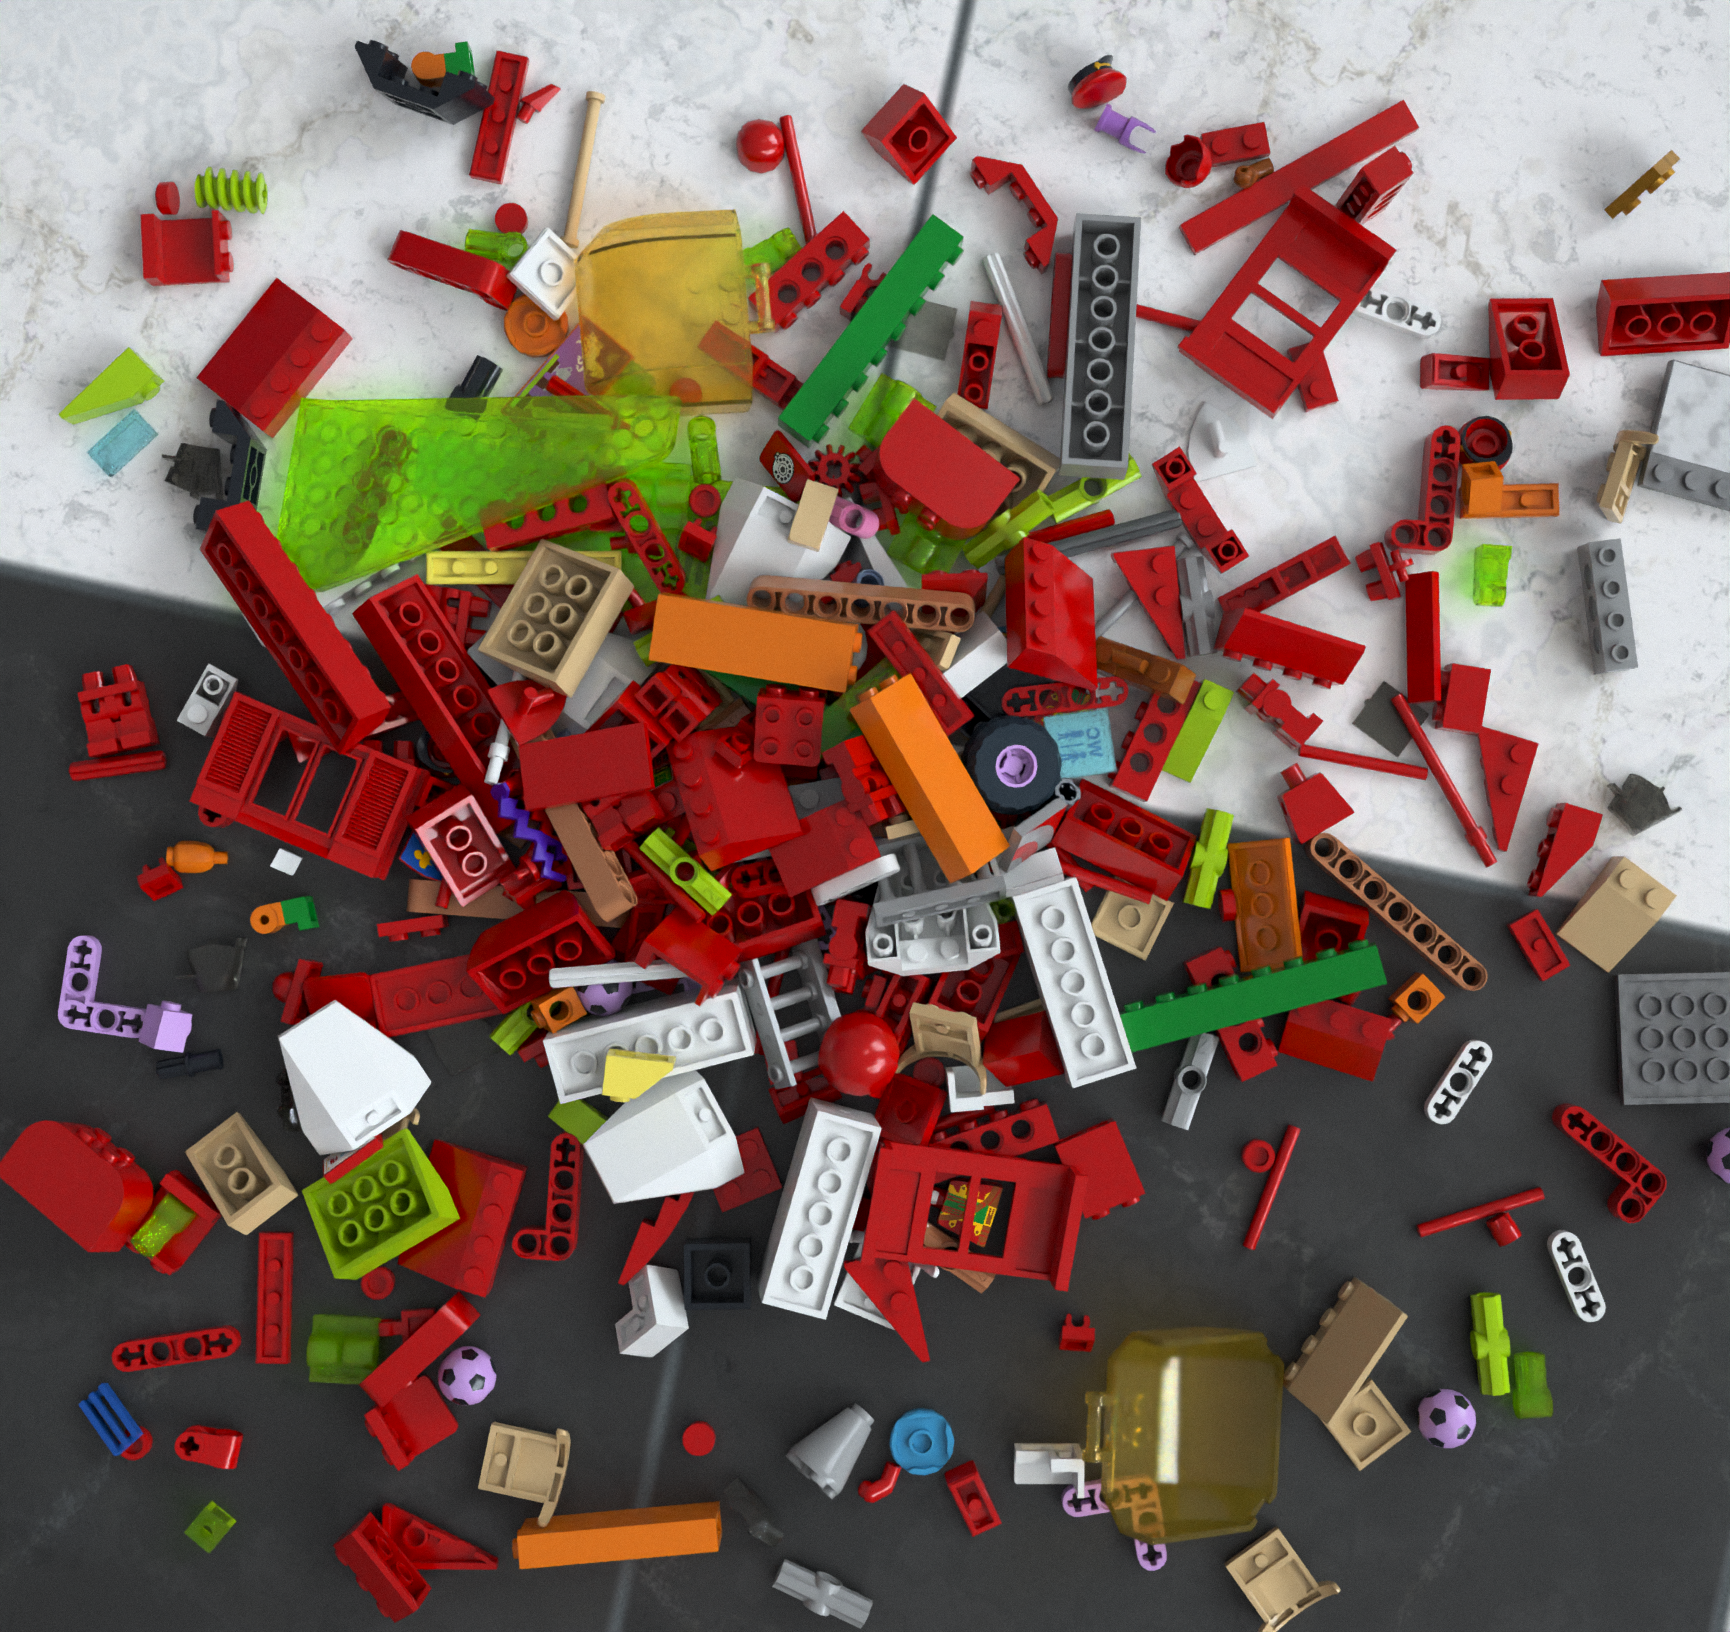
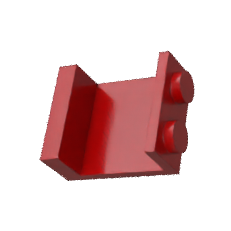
[141,210,234,286]
[634,906,742,1007]
[1053,1118,1145,1220]
[125,1169,222,1275]

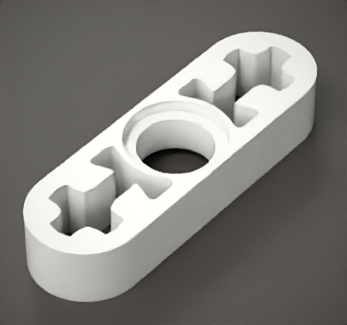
[1353,286,1441,339]
[811,854,901,906]
[1424,1040,1492,1124]
[1547,1230,1606,1322]

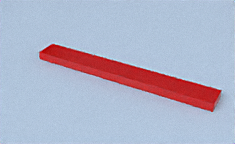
[1179,100,1419,255]

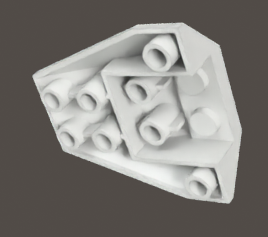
[706,477,851,606]
[551,632,660,738]
[865,848,1001,976]
[278,1000,431,1155]
[583,1070,745,1204]

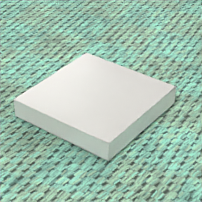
[506,227,595,321]

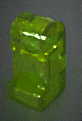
[738,228,802,286]
[1473,544,1512,607]

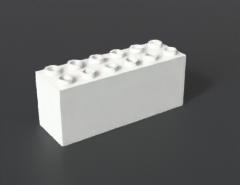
[1008,877,1136,1088]
[543,978,757,1104]
[756,1097,882,1320]

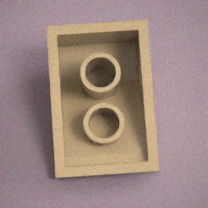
[1555,856,1677,973]
[185,1112,298,1235]

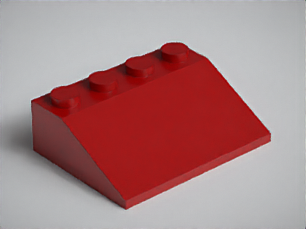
[196,278,353,438]
[1005,537,1098,691]
[666,726,803,871]
[397,1139,528,1297]

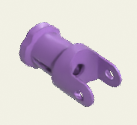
[1094,104,1156,154]

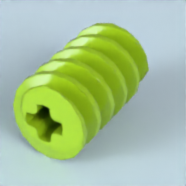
[195,167,268,215]

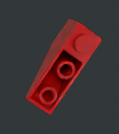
[957,301,1003,409]
[1527,803,1603,897]

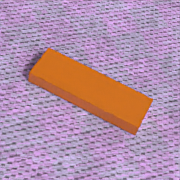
[1459,483,1559,519]

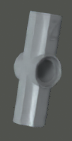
[1176,556,1218,657]
[1161,1033,1219,1130]
[772,1558,873,1629]

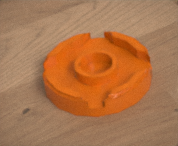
[504,294,569,358]

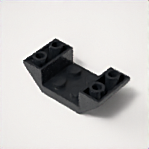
[355,40,495,125]
[193,400,267,534]
[958,635,1054,738]

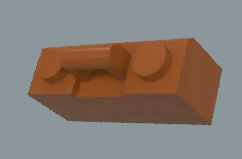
[1096,636,1196,705]

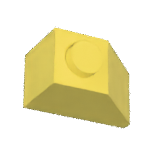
[602,1049,676,1102]

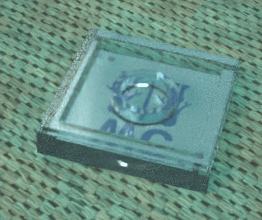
[1042,707,1117,779]

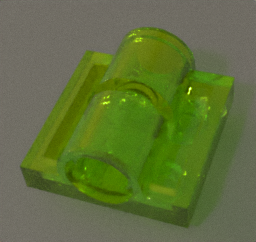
[848,373,937,447]
[621,460,692,530]
[886,511,967,574]
[307,1314,381,1385]

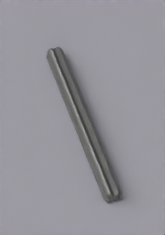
[995,509,1182,575]

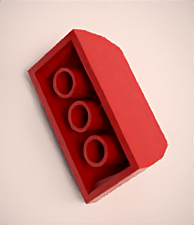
[466,890,615,1014]

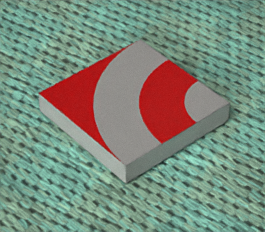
[998,797,1067,873]

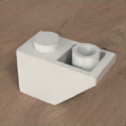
[177,663,238,738]

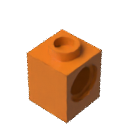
[1460,461,1504,515]
[1388,972,1445,1024]
[530,987,587,1033]

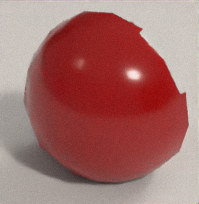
[818,1011,900,1097]

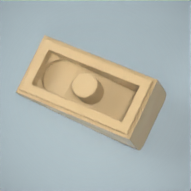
[787,479,839,552]

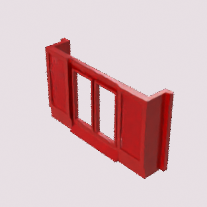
[1177,183,1397,419]
[189,691,431,880]
[860,1140,1088,1292]

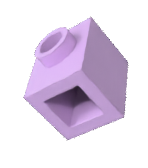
[138,1000,192,1053]

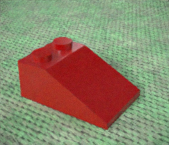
[1488,298,1570,400]
[405,783,516,907]
[768,799,881,898]
[926,953,1021,1043]

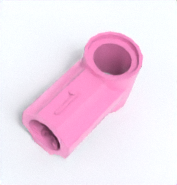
[829,496,879,539]

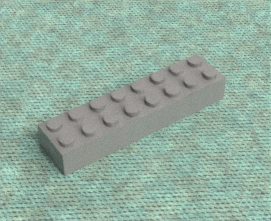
[1059,213,1141,480]

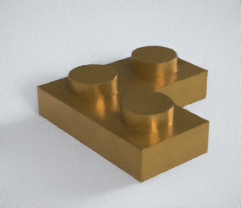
[1604,150,1680,219]

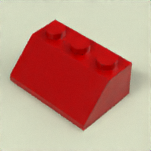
[1278,1000,1393,1082]
[333,1511,432,1623]

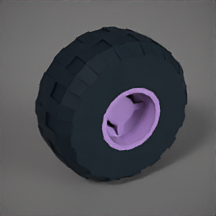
[961,716,1062,815]

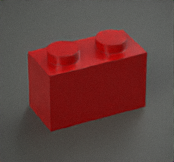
[1432,663,1491,735]

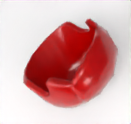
[736,119,785,173]
[1165,134,1213,188]

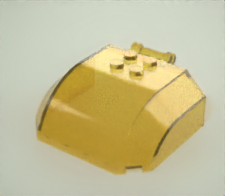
[574,209,776,420]
[1082,1327,1284,1545]

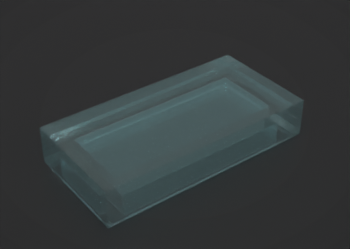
[87,409,159,478]

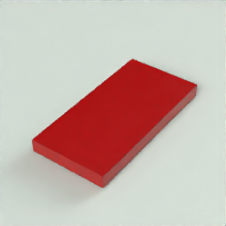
[518,722,655,812]
[368,954,509,1038]

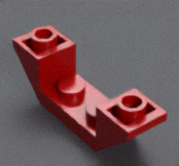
[970,156,1058,275]
[1152,446,1249,574]

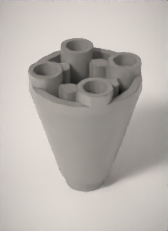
[786,1403,875,1499]

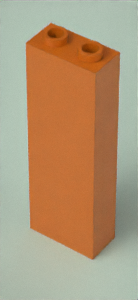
[648,592,863,693]
[849,673,1010,884]
[512,1501,722,1569]

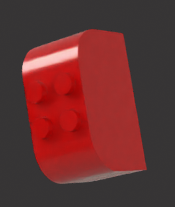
[874,398,1020,540]
[0,1120,153,1252]

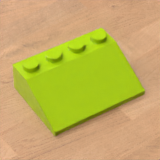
[302,1128,460,1280]

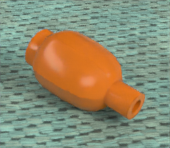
[166,841,228,873]

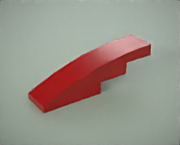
[697,320,803,411]
[1217,535,1351,612]
[287,691,420,764]
[618,1192,695,1286]

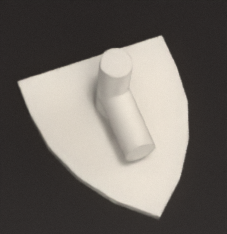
[1188,403,1257,482]

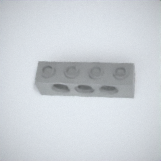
[1577,538,1638,675]

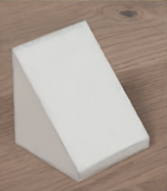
[270,848,302,876]

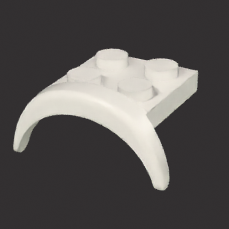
[834,1230,939,1330]

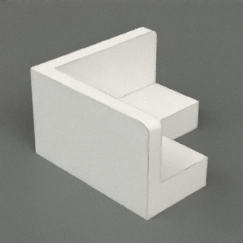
[990,825,1065,898]
[945,1065,1014,1112]
[615,1265,689,1357]
[1014,1443,1084,1498]

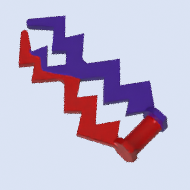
[490,771,572,882]

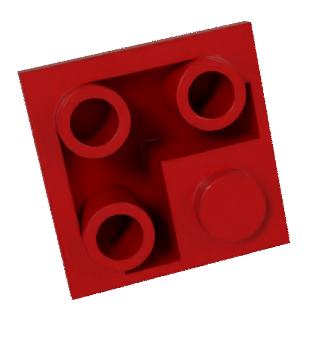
[921,569,988,634]

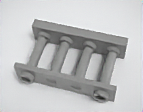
[873,832,1006,928]
[738,939,841,1089]

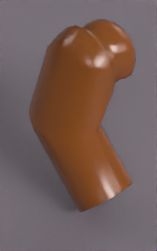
[1233,158,1274,189]

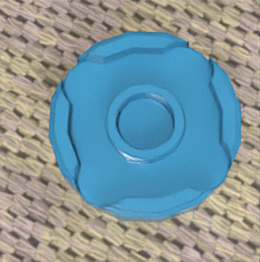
[889,1408,954,1476]

